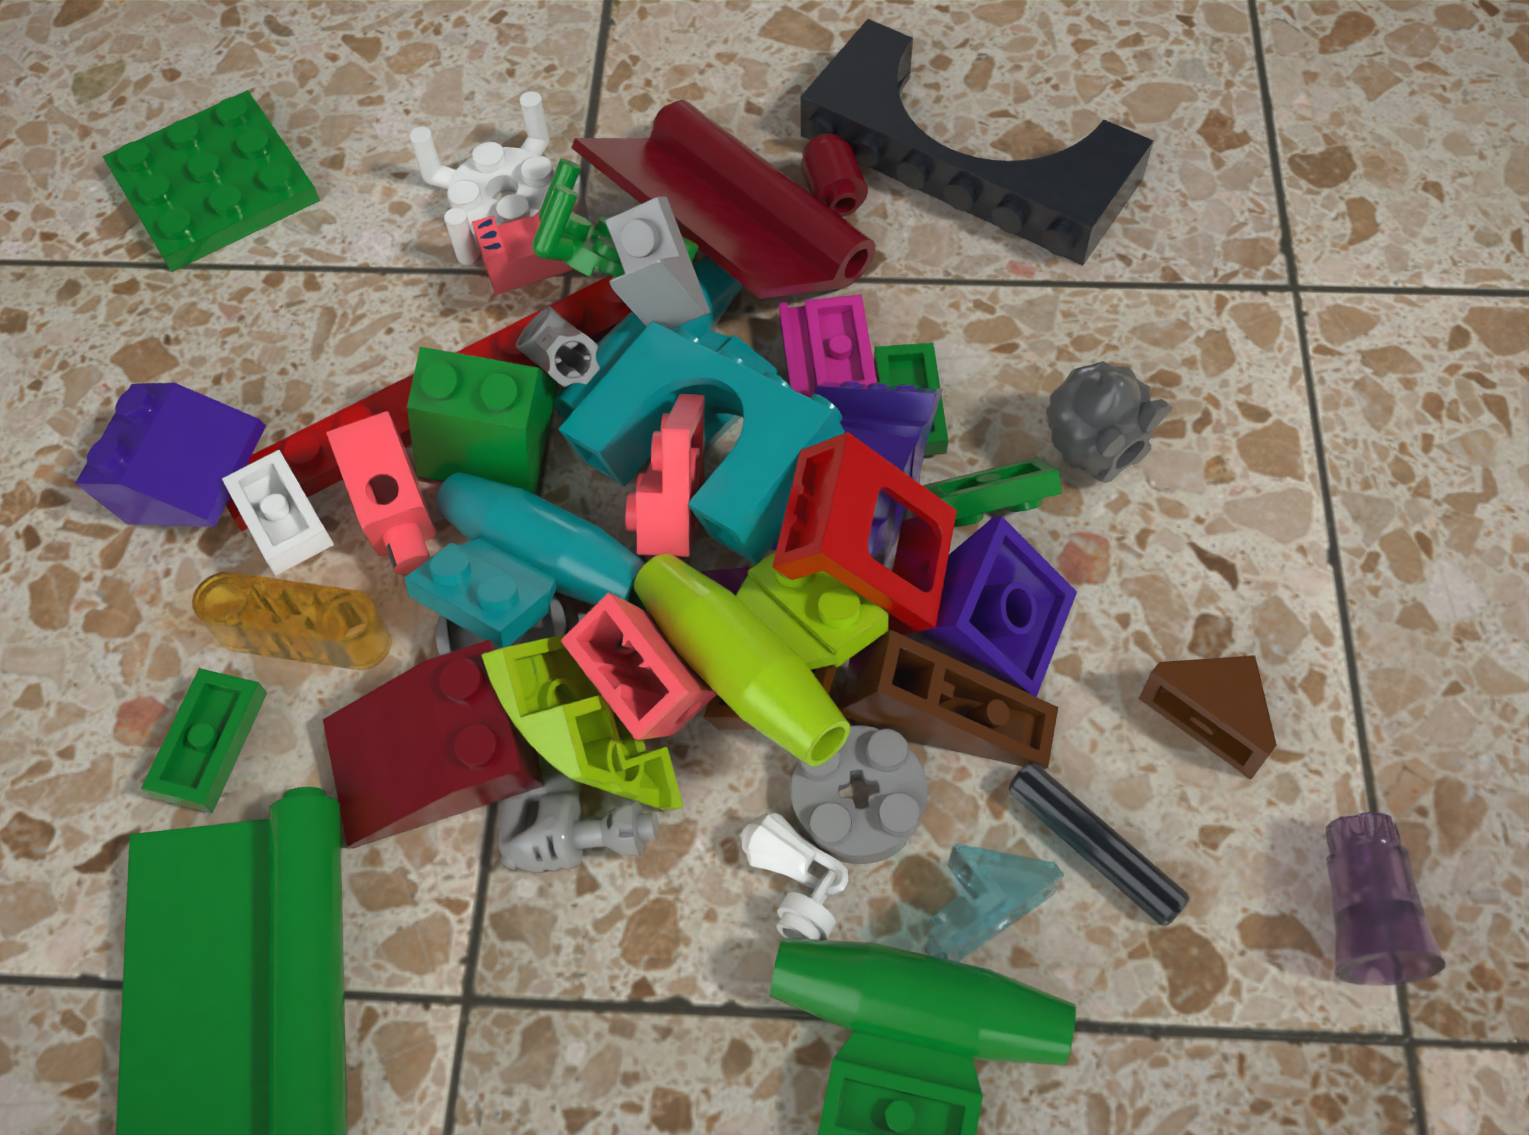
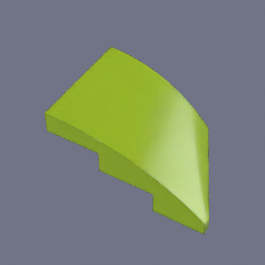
[481,634,684,812]

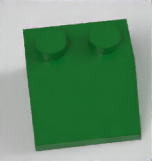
[407,347,558,494]

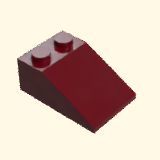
[323,639,545,849]

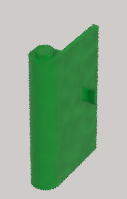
[116,787,348,1135]

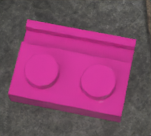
[779,294,877,398]

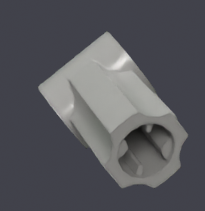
[516,306,600,387]

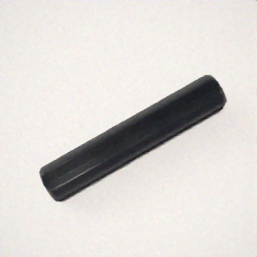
[1009,762,1190,926]

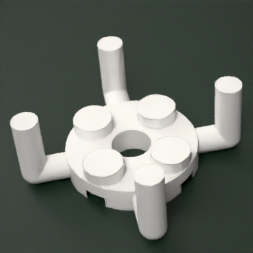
[409,91,588,265]

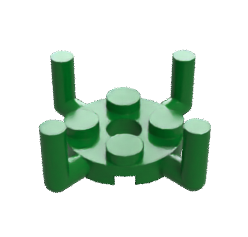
[532,158,699,279]

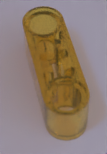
[192,572,392,670]

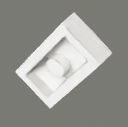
[222,450,334,576]

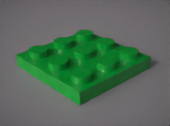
[102,90,320,272]

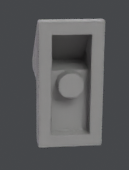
[605,197,711,329]

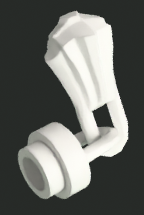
[740,812,849,940]

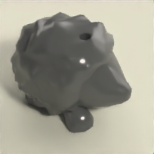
[1046,361,1172,483]

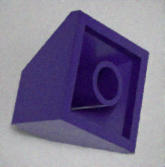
[904,516,1077,697]

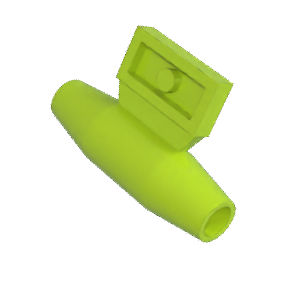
[634,552,888,767]

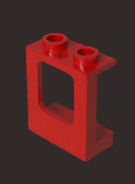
[772,432,957,635]

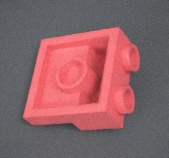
[625,394,705,561]

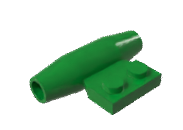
[770,938,1076,1135]

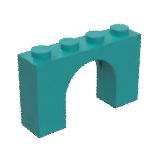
[558,321,845,564]

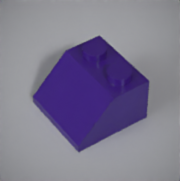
[75,382,266,527]

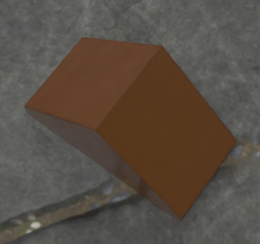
[1139,655,1277,779]

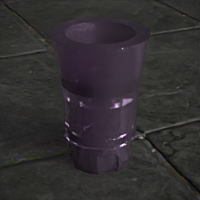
[1326,812,1446,986]

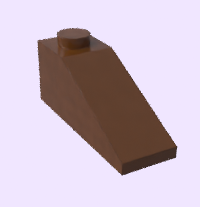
[838,630,1058,769]

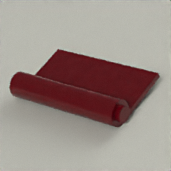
[571,100,876,299]

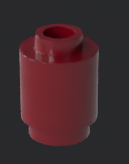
[801,134,868,217]

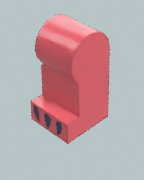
[472,210,574,295]

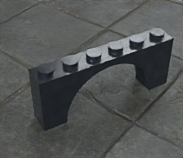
[800,19,1154,266]

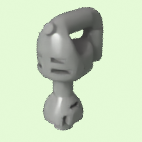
[497,771,659,873]

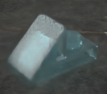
[925,844,1064,962]

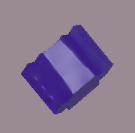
[771,381,943,566]

